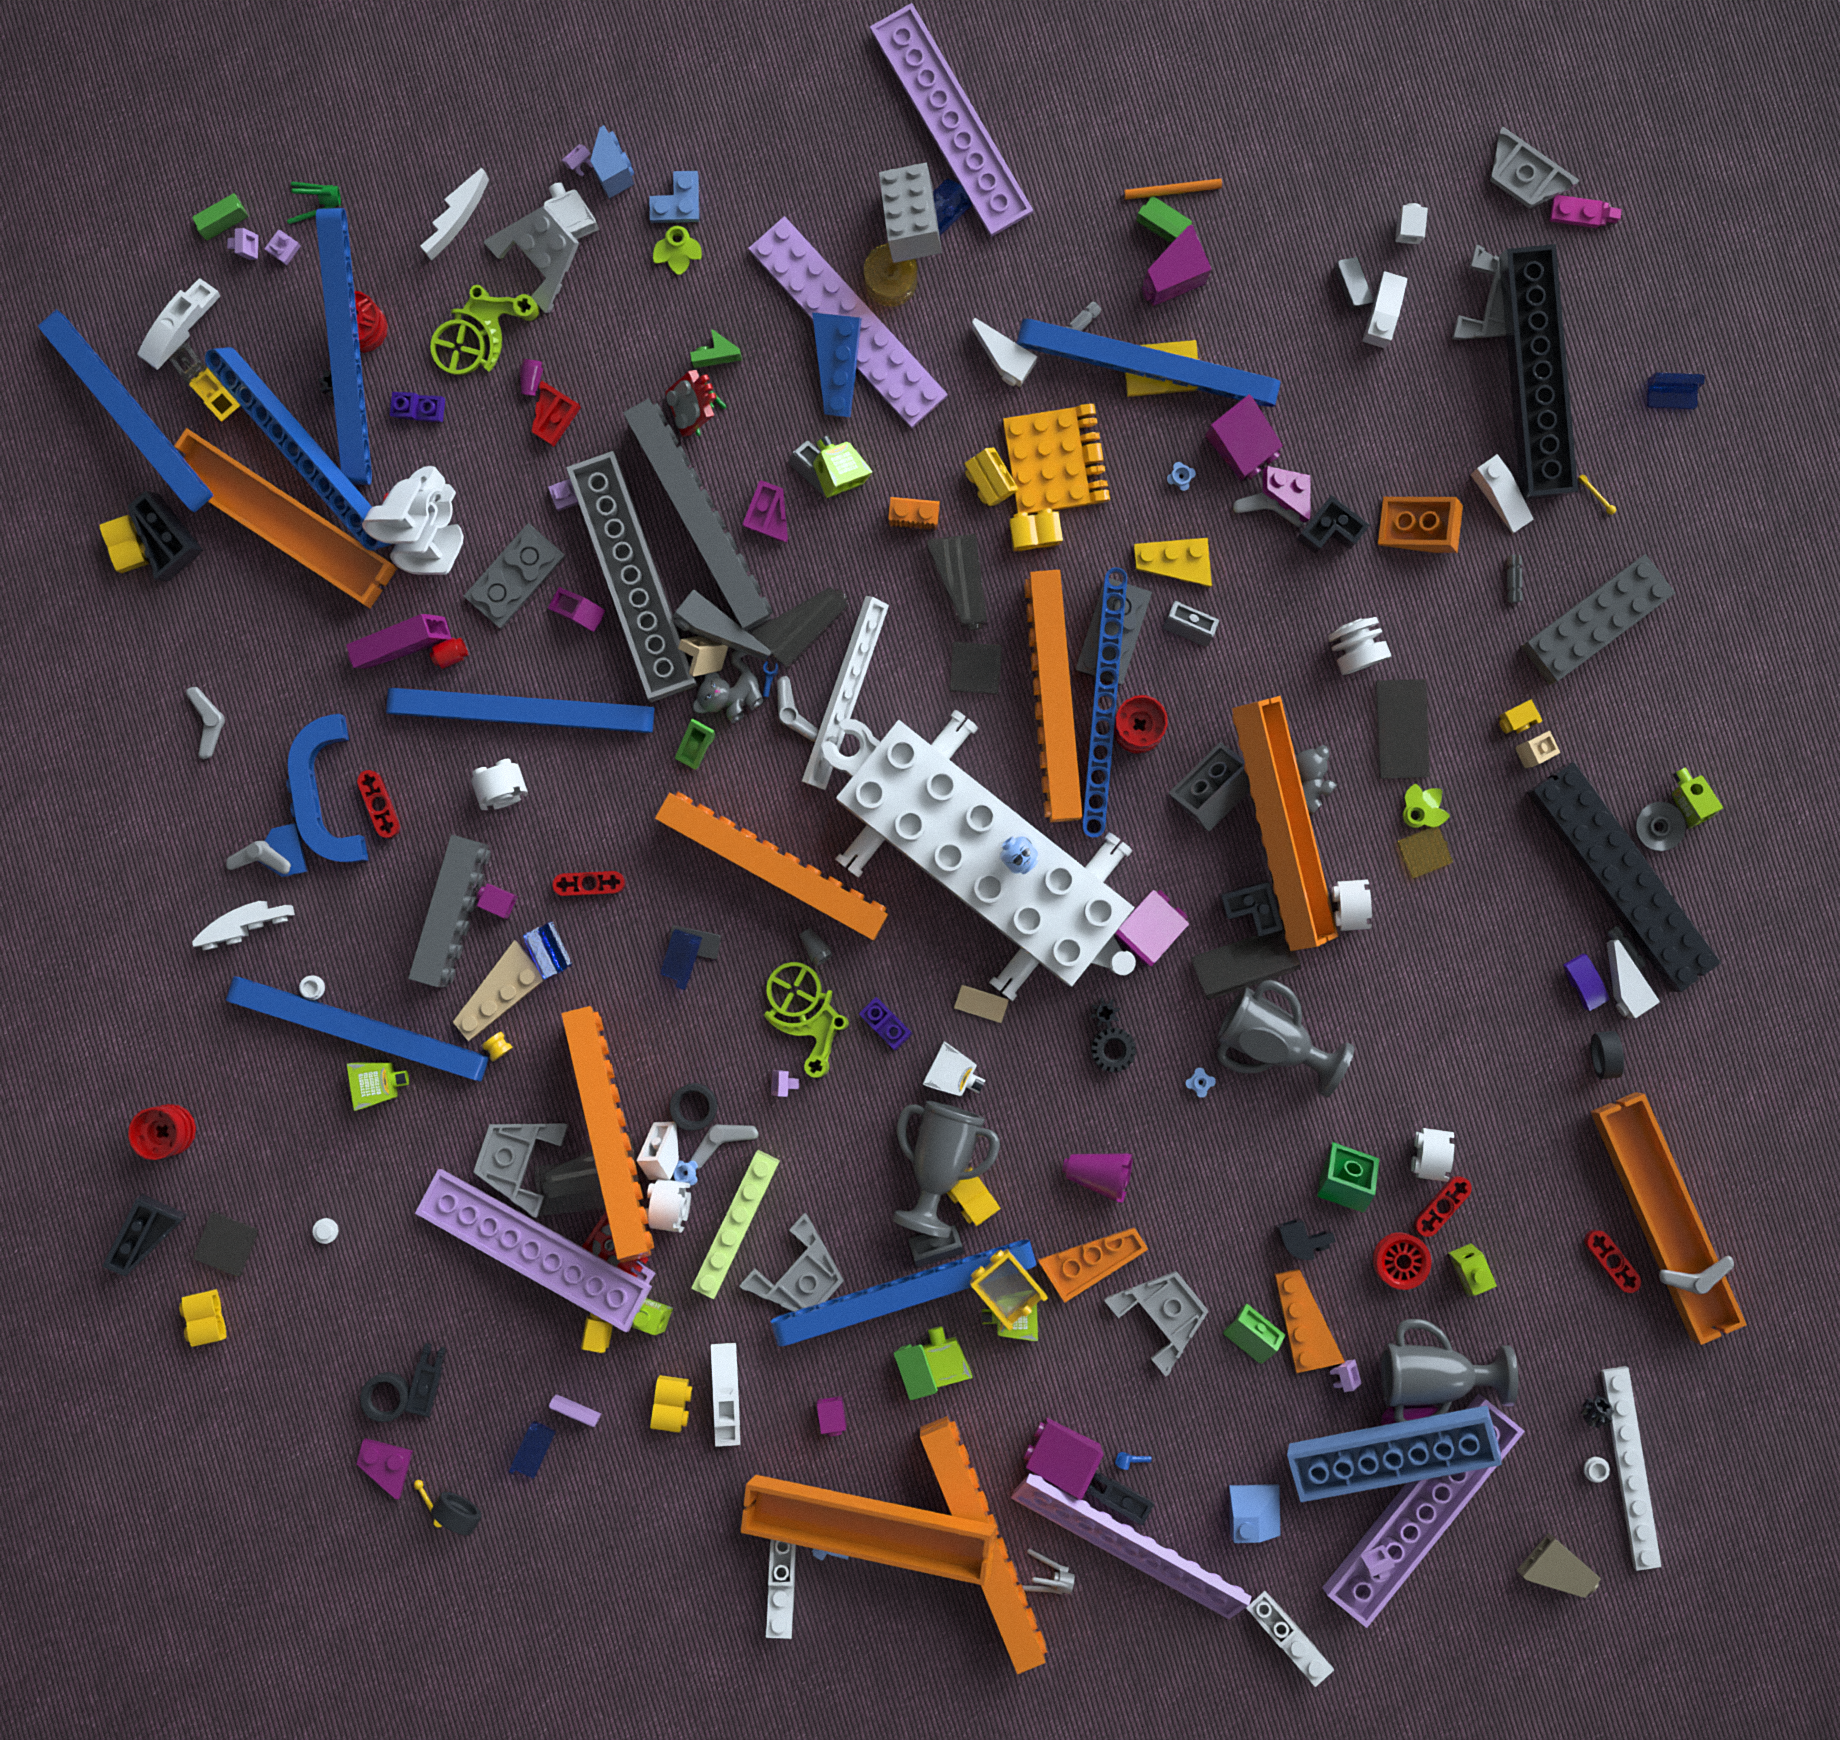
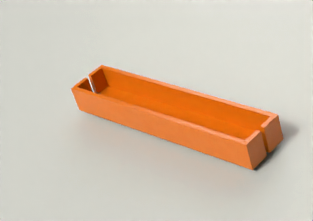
[174,428,398,608]
[1024,569,1082,823]
[1232,696,1338,951]
[655,791,888,940]
[561,1006,654,1263]
[1590,1092,1747,1345]
[920,1416,1048,1675]
[741,1475,997,1585]

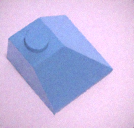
[1229,1484,1281,1543]

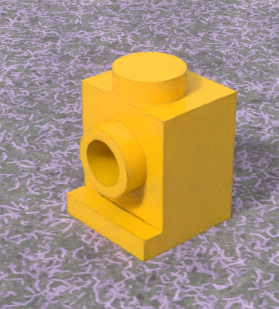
[1499,699,1542,734]

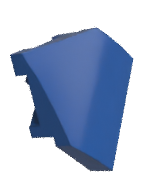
[258,823,308,877]

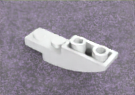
[138,278,220,370]
[192,901,295,950]
[711,1343,740,1447]
[766,1539,796,1639]
[1246,1591,1334,1687]

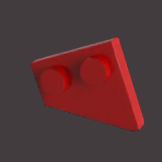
[532,381,581,447]

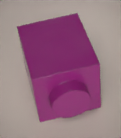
[476,883,518,919]
[817,1396,847,1437]

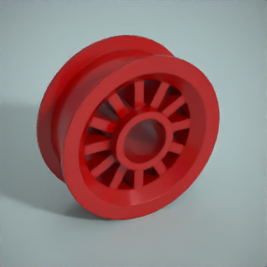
[1373,1232,1431,1290]

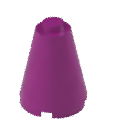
[1062,1153,1133,1203]

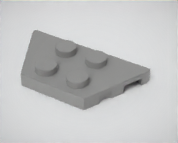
[1490,127,1579,209]

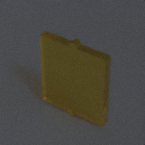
[1397,826,1453,879]

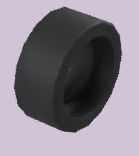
[1590,1031,1624,1080]
[669,1083,718,1131]
[360,1372,410,1423]
[431,1492,482,1535]

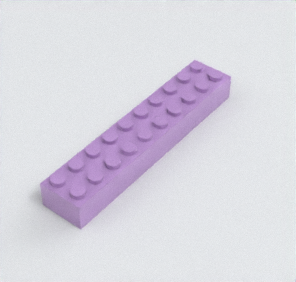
[1322,1394,1525,1628]

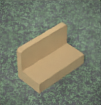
[678,636,728,676]

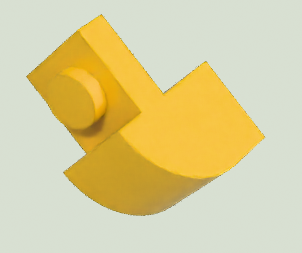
[188,367,241,422]

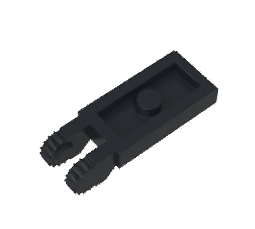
[405,1343,447,1418]
[1086,1471,1155,1525]

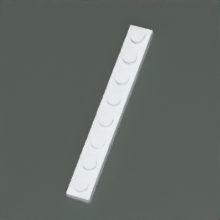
[802,596,889,790]
[1601,1366,1661,1571]

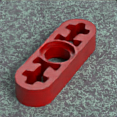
[357,770,400,838]
[553,871,626,896]
[1414,1176,1472,1237]
[1584,1229,1641,1293]

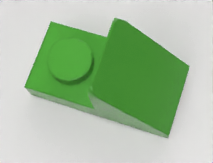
[690,330,742,368]
[675,719,715,770]

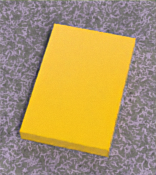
[1125,340,1198,397]

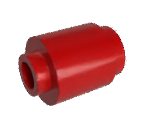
[430,637,469,669]

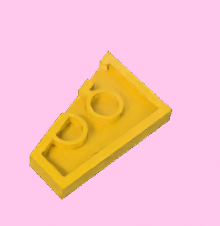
[1134,538,1212,588]

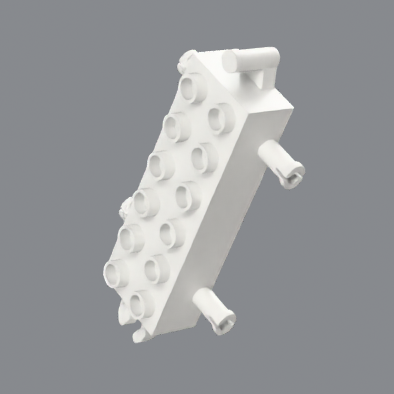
[822,710,1136,1001]

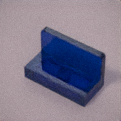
[933,179,972,236]
[1647,372,1705,409]
[522,921,572,980]
[660,929,702,990]
[508,1421,557,1479]

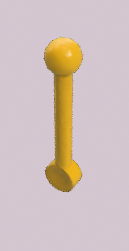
[1578,474,1616,515]
[414,1480,442,1527]

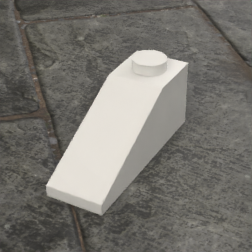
[1362,271,1407,348]
[972,318,1037,387]
[1470,454,1533,534]
[1607,940,1660,1018]

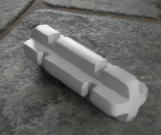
[1066,302,1101,331]

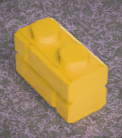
[964,448,1019,506]

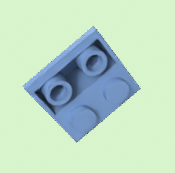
[590,125,635,198]

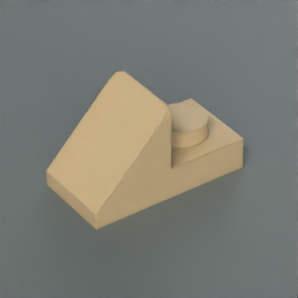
[1516,731,1560,768]

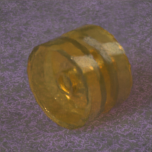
[864,243,917,306]

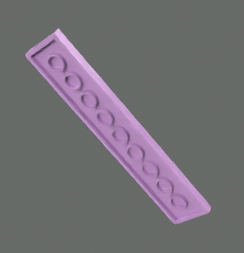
[870,3,1033,237]
[748,216,948,429]
[415,1169,652,1332]
[1011,1474,1251,1619]

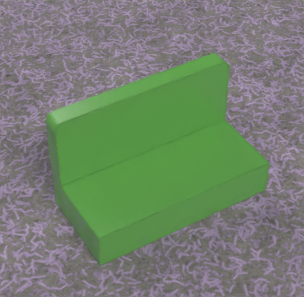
[192,193,249,241]
[1136,196,1192,244]
[1223,1304,1285,1364]
[894,1344,938,1400]

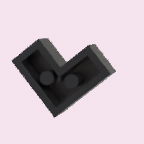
[1296,495,1370,554]
[1219,880,1283,936]

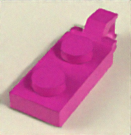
[1549,195,1622,228]

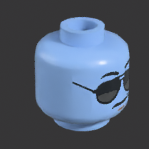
[1000,836,1038,874]

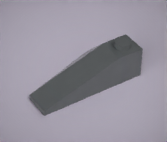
[672,589,772,660]

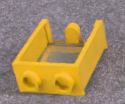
[969,1249,1048,1331]

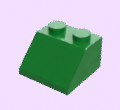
[1317,1142,1379,1213]

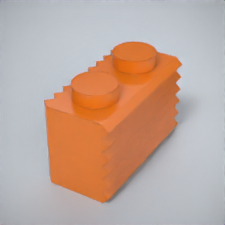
[888,497,940,531]

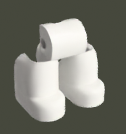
[362,466,463,575]

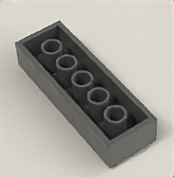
[1520,554,1675,685]
[408,834,491,987]

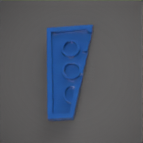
[812,312,862,417]

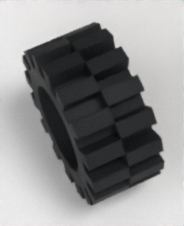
[1090,1027,1137,1072]

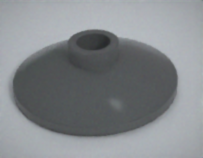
[1635,802,1686,851]

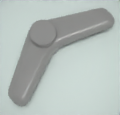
[1233,492,1304,527]
[777,676,819,742]
[186,687,225,759]
[226,841,291,874]
[690,1124,759,1170]
[1659,1256,1734,1294]

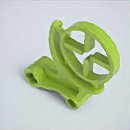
[430,285,540,375]
[764,962,849,1078]

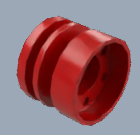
[354,291,388,353]
[1113,695,1168,754]
[128,1104,196,1160]

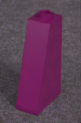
[346,614,452,669]

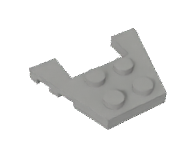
[484,206,579,313]
[1452,245,1506,340]
[474,1124,569,1218]
[739,1212,844,1311]
[1104,1271,1208,1377]

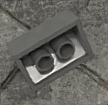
[1168,742,1251,832]

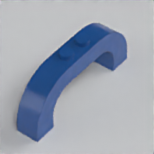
[286,714,369,863]

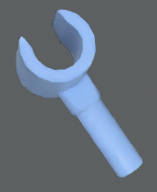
[812,1548,849,1560]

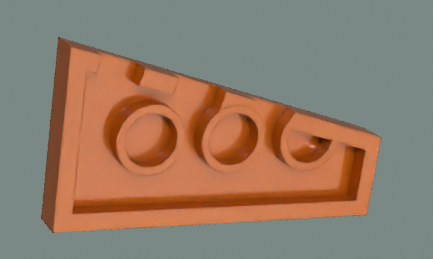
[1038,1227,1148,1303]
[1274,1269,1345,1373]

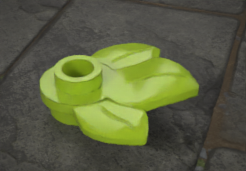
[653,226,702,275]
[1403,784,1450,828]

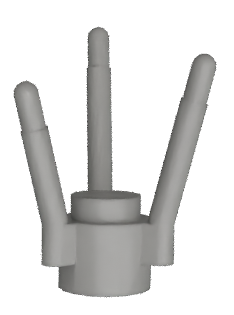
[1022,1549,1075,1595]

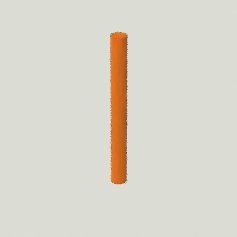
[1124,178,1222,200]

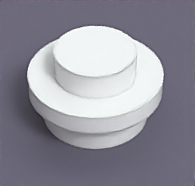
[299,975,325,1000]
[313,1218,338,1244]
[1584,1457,1609,1482]

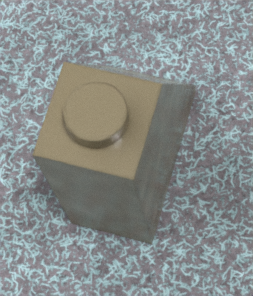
[1517,1533,1601,1598]

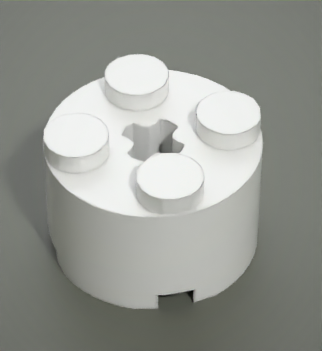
[471,759,528,810]
[1332,880,1372,931]
[1411,1128,1454,1182]
[646,1179,691,1233]

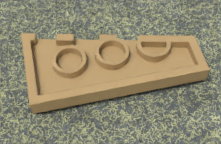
[453,940,547,1041]

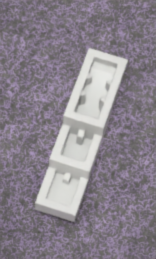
[420,168,489,260]

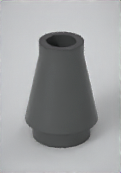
[799,928,833,966]

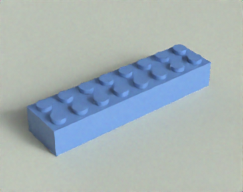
[1287,1405,1501,1502]

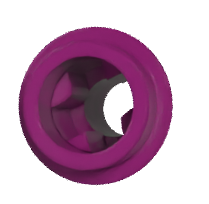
[519,359,544,396]

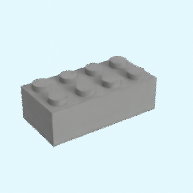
[879,162,942,263]

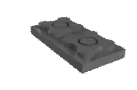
[464,523,566,629]
[1075,578,1152,686]

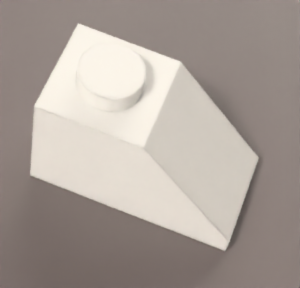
[637,1122,679,1180]

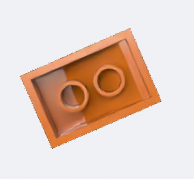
[1378,497,1463,553]

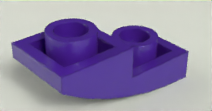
[390,392,445,423]
[1563,953,1610,1011]
[859,997,913,1051]

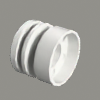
[1327,617,1391,675]

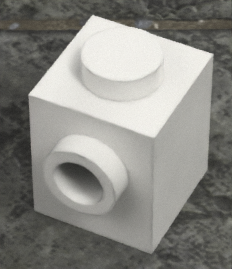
[1395,203,1428,244]

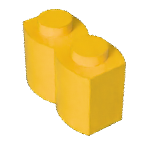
[1009,509,1063,551]
[100,515,149,573]
[947,1167,1001,1226]
[179,1289,226,1347]
[581,1313,613,1353]
[650,1375,693,1433]

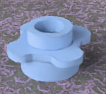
[1167,462,1196,491]
[1186,1068,1216,1097]
[673,1161,698,1185]

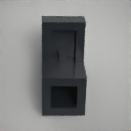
[1276,1218,1336,1260]

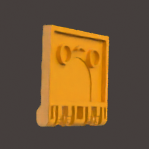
[1003,404,1110,514]

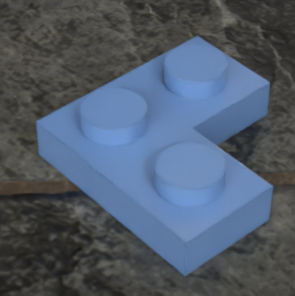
[649,171,699,223]

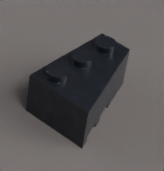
[127,491,204,582]
[102,1194,188,1277]

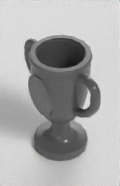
[1217,980,1355,1098]
[892,1101,1000,1238]
[1381,1319,1518,1423]

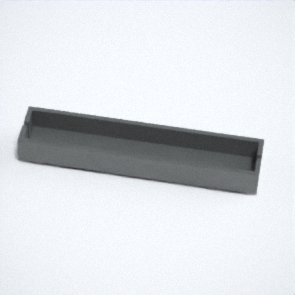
[623,398,773,634]

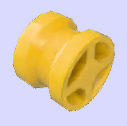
[481,1032,513,1062]

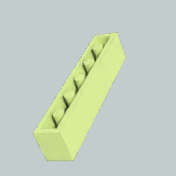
[691,1150,780,1299]

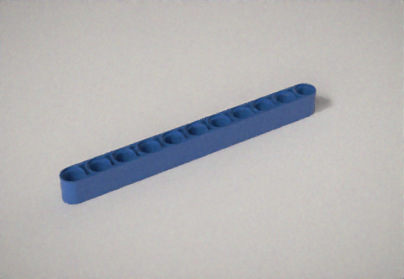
[316,208,372,485]
[38,309,214,512]
[1016,319,1281,407]
[205,347,391,551]
[1082,567,1127,837]
[386,688,655,733]
[226,976,489,1081]
[770,1239,1037,1346]

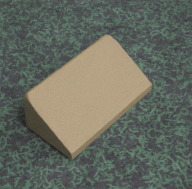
[954,985,1009,1023]

